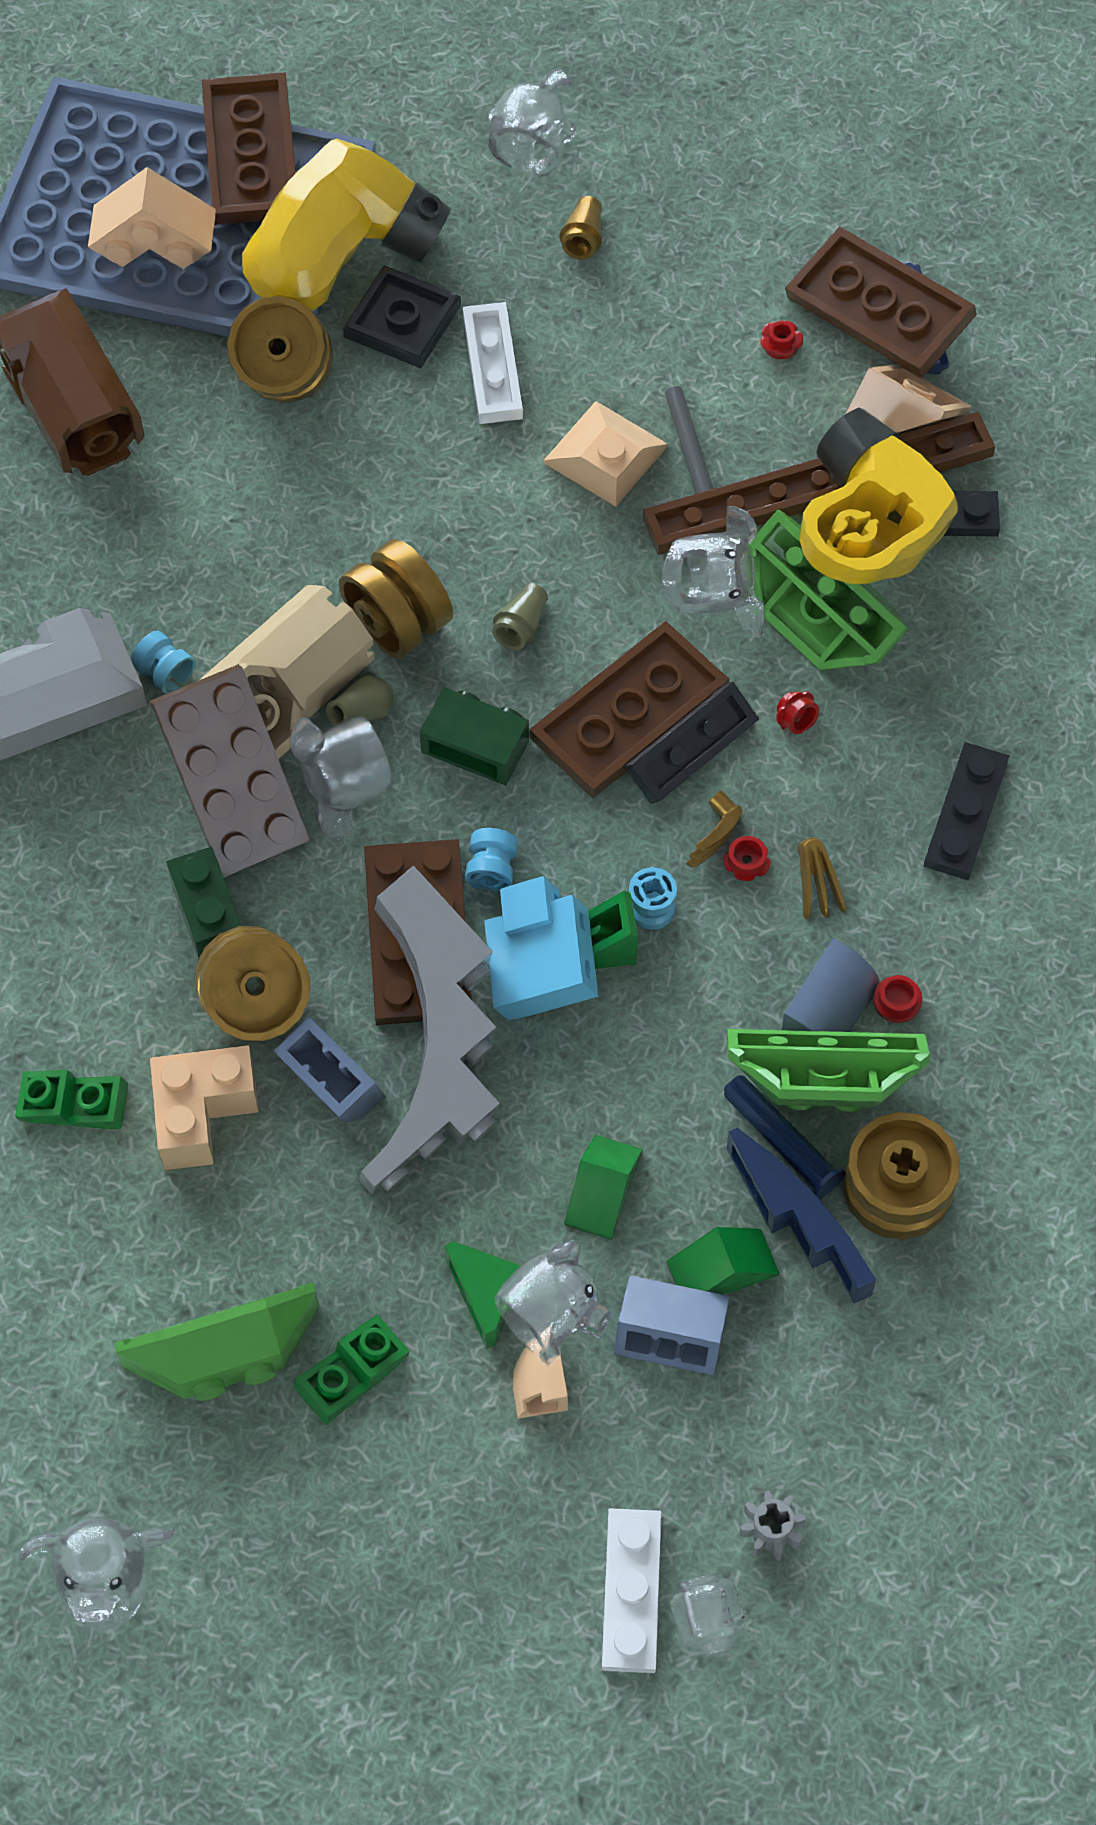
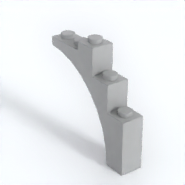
[359,866,500,1195]

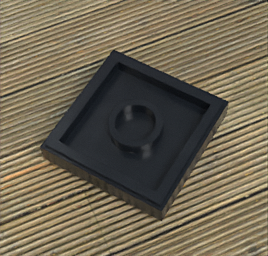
[343,265,461,369]

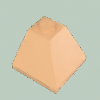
[846,364,971,434]
[544,401,668,507]

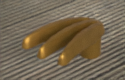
[686,790,743,867]
[797,837,847,919]

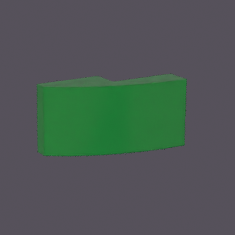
[15,1070,129,1129]
[294,1314,410,1425]

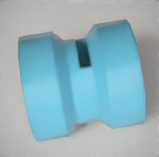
[131,630,196,694]
[465,828,518,891]
[629,867,677,930]

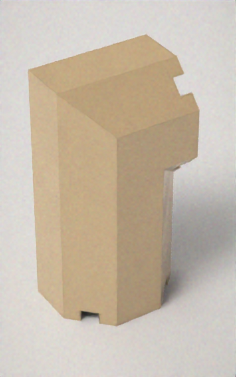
[200,585,375,759]

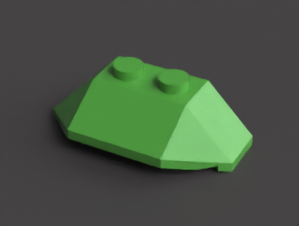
[748,509,909,671]
[727,1029,930,1112]
[114,1282,319,1401]

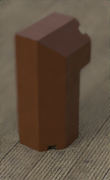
[0,288,145,476]

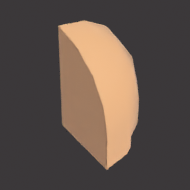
[513,1331,568,1419]

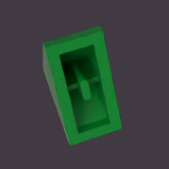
[588,891,638,969]
[564,1135,643,1240]
[667,1227,780,1295]
[444,1241,522,1349]

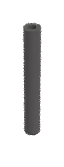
[665,386,713,494]

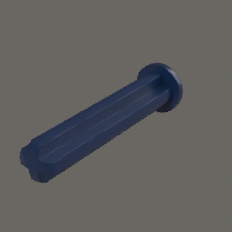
[724,1075,846,1199]

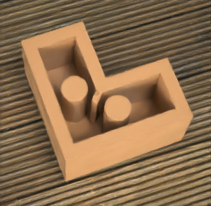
[88,167,216,269]
[150,1045,259,1171]

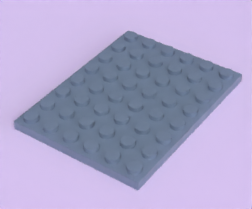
[0,77,376,349]

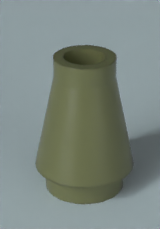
[492,583,548,650]
[326,676,394,728]

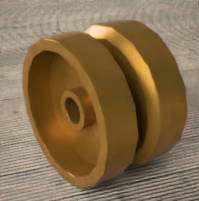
[227,296,334,403]
[339,539,453,659]
[195,926,310,1041]
[843,1112,960,1240]

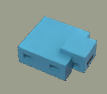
[484,876,599,1020]

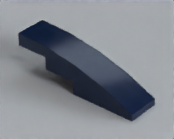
[727,1128,876,1304]

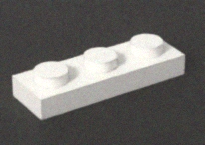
[463,302,523,424]
[602,1508,661,1673]

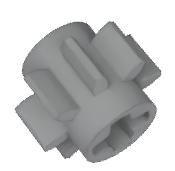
[740,1490,806,1561]

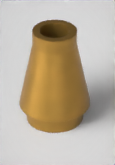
[559,196,602,259]

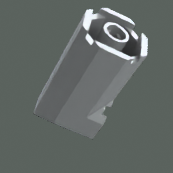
[0,608,147,761]

